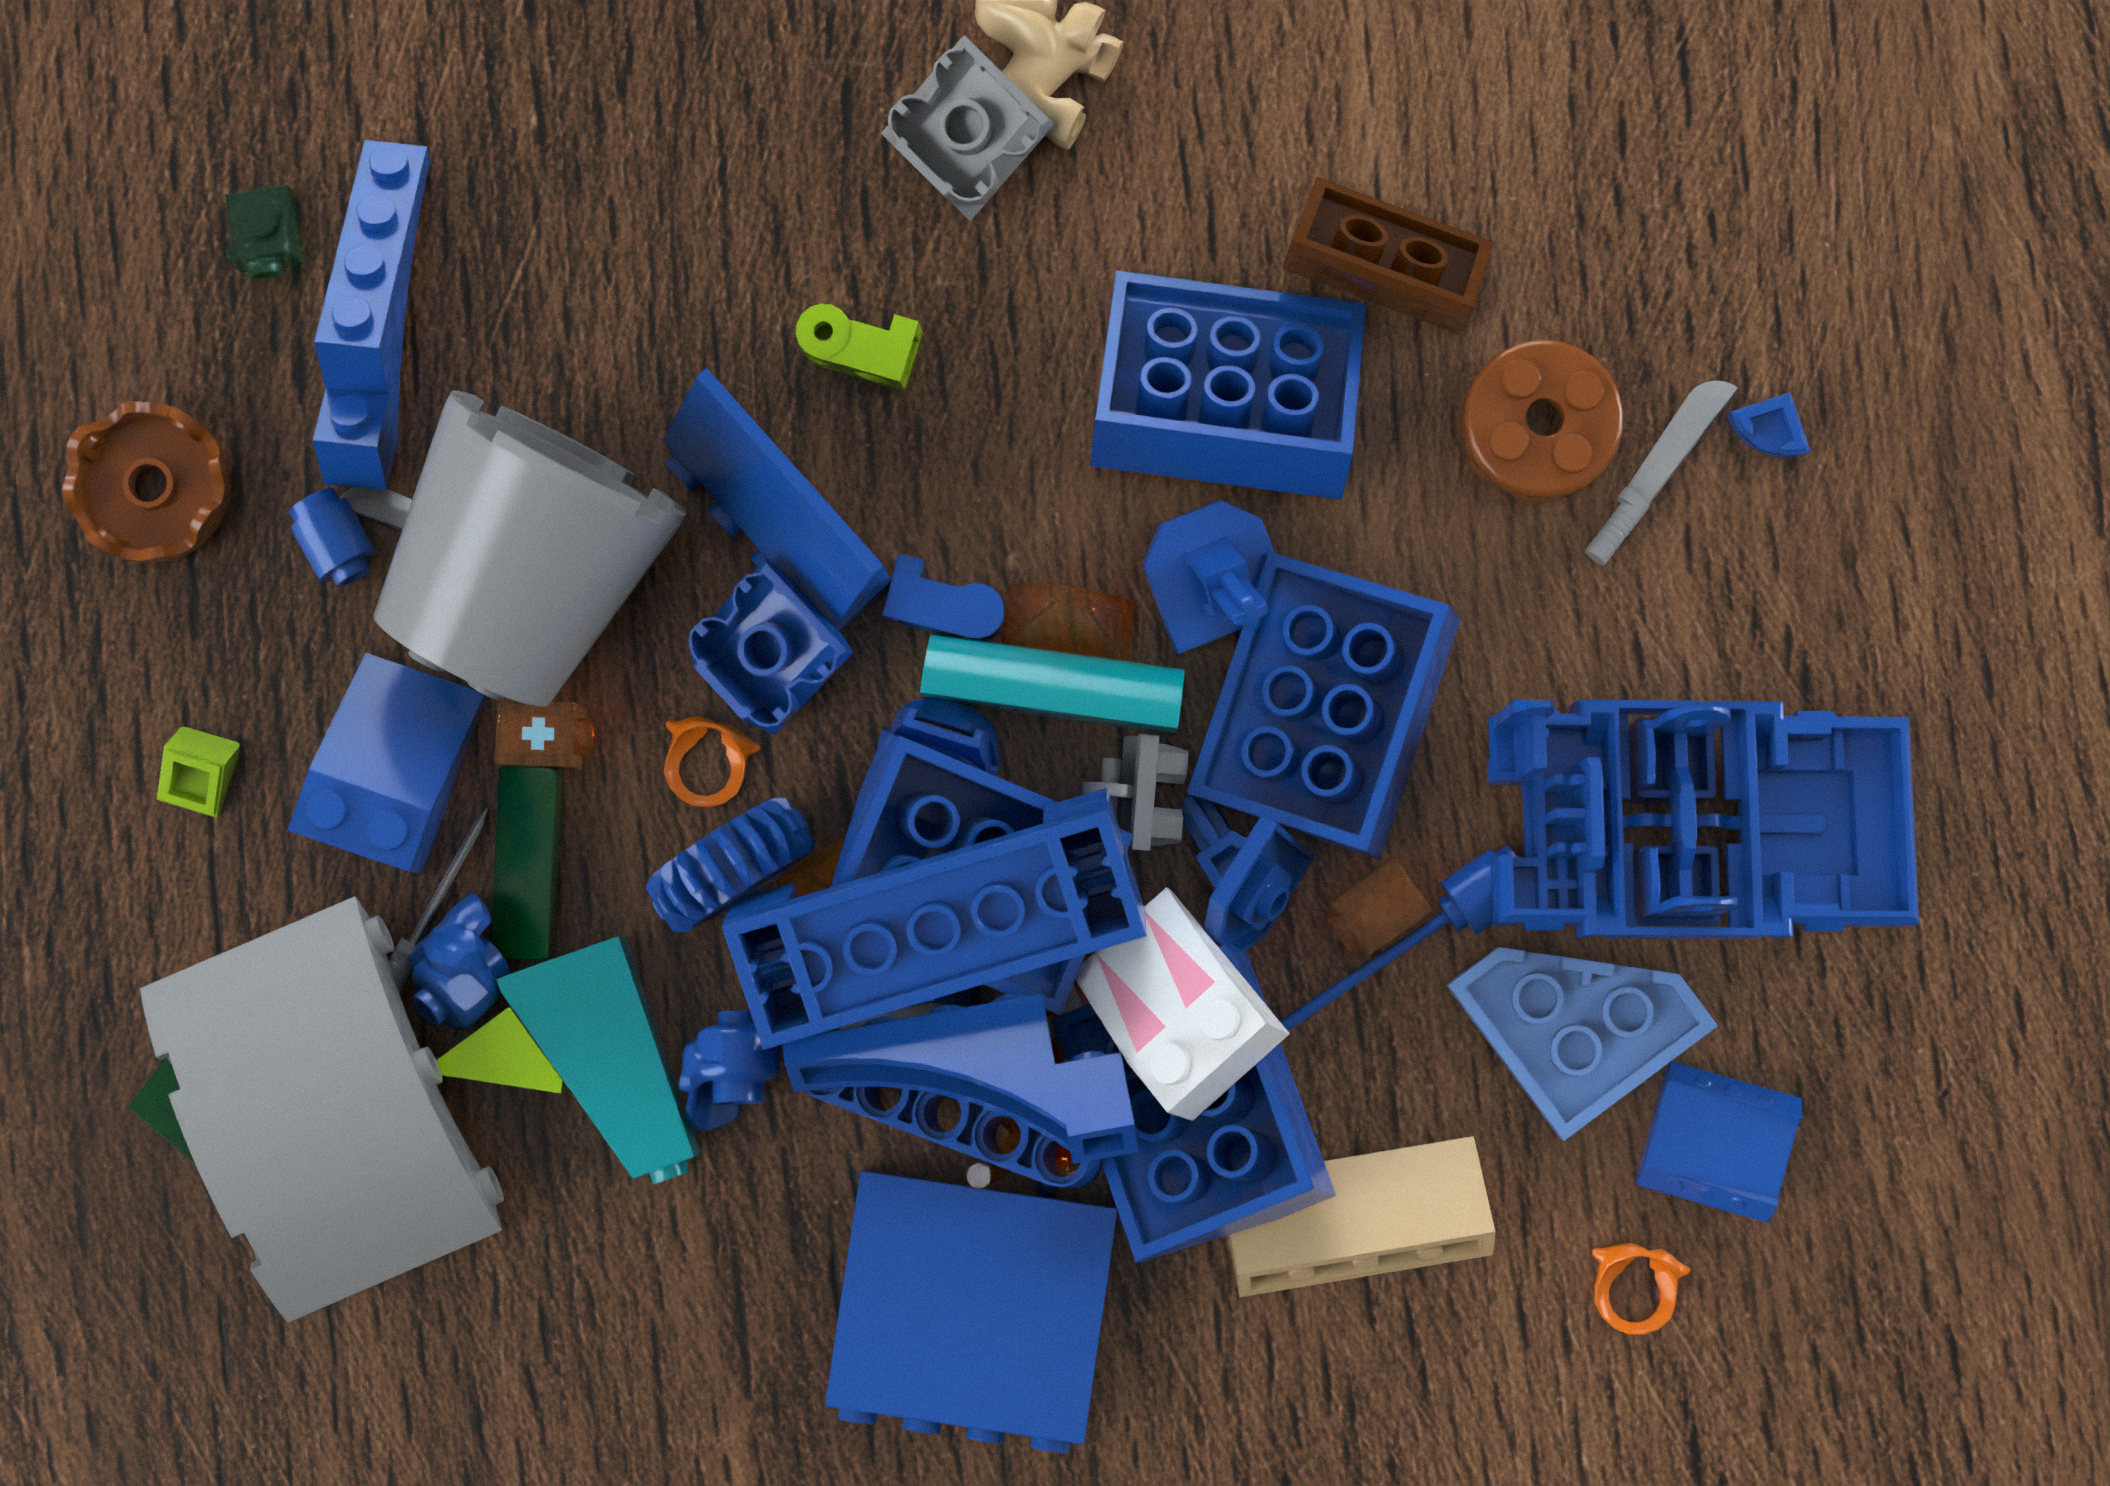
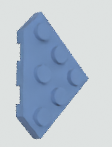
[1445,947,1718,1141]

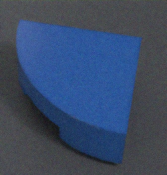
[1726,392,1811,458]

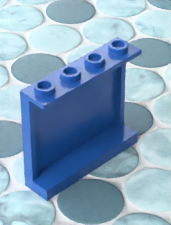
[825,1170,1117,1453]

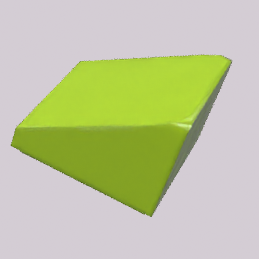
[157,727,240,818]

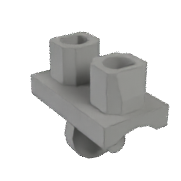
[1081,734,1189,851]

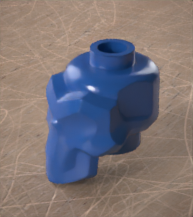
[408,892,509,1030]
[679,1010,780,1131]

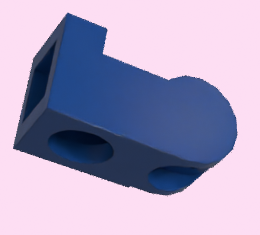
[882,553,1005,642]

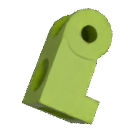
[796,304,923,392]

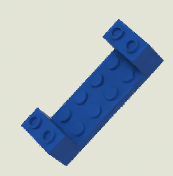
[721,788,1147,1050]

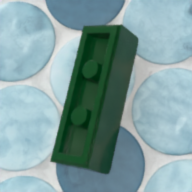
[491,767,564,961]

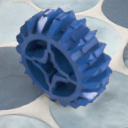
[646,798,815,932]

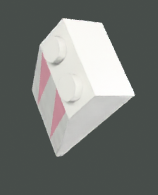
[1075,887,1290,1121]

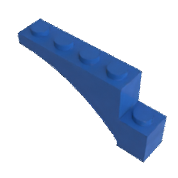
[313,140,430,491]
[782,993,1138,1164]

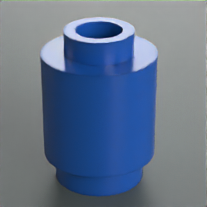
[289,488,377,587]

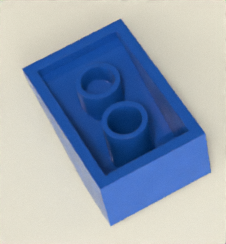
[287,653,486,874]

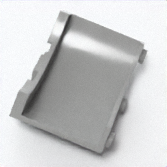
[139,896,504,1323]

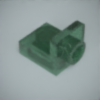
[225,185,304,279]

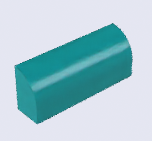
[920,634,1185,735]

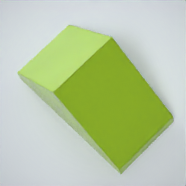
[436,1007,570,1094]

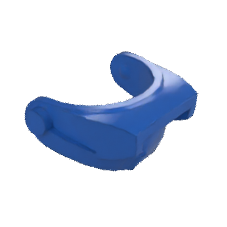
[877,698,1001,776]

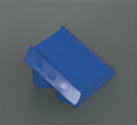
[688,558,853,735]
[1636,1061,1802,1223]

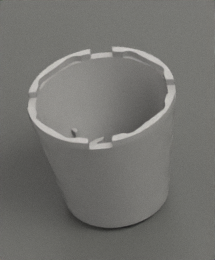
[373,390,686,706]

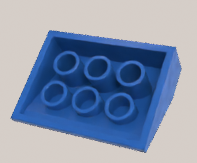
[1090,270,1366,500]
[663,368,891,633]
[1187,551,1461,860]
[831,733,1134,1015]
[1052,944,1336,1263]

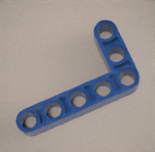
[804,1027,1103,1188]

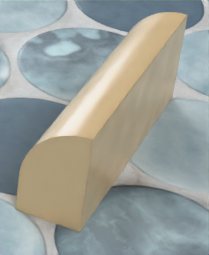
[1228,1136,1495,1297]

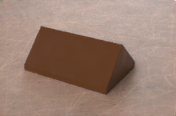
[1282,177,1494,334]

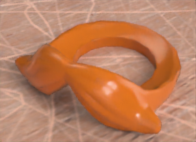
[664,716,761,808]
[1592,1243,1691,1335]

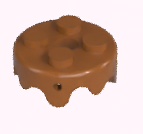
[1460,339,1624,502]
[62,401,231,564]

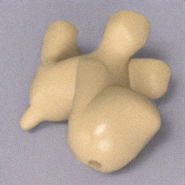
[975,0,1124,150]

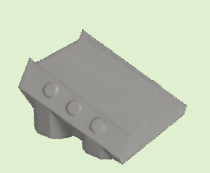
[881,35,1054,221]

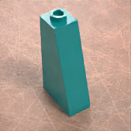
[496,936,701,1184]

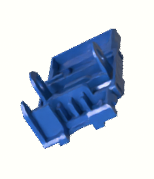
[1487,699,1919,940]

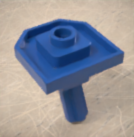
[1141,500,1274,654]
[1178,795,1316,953]

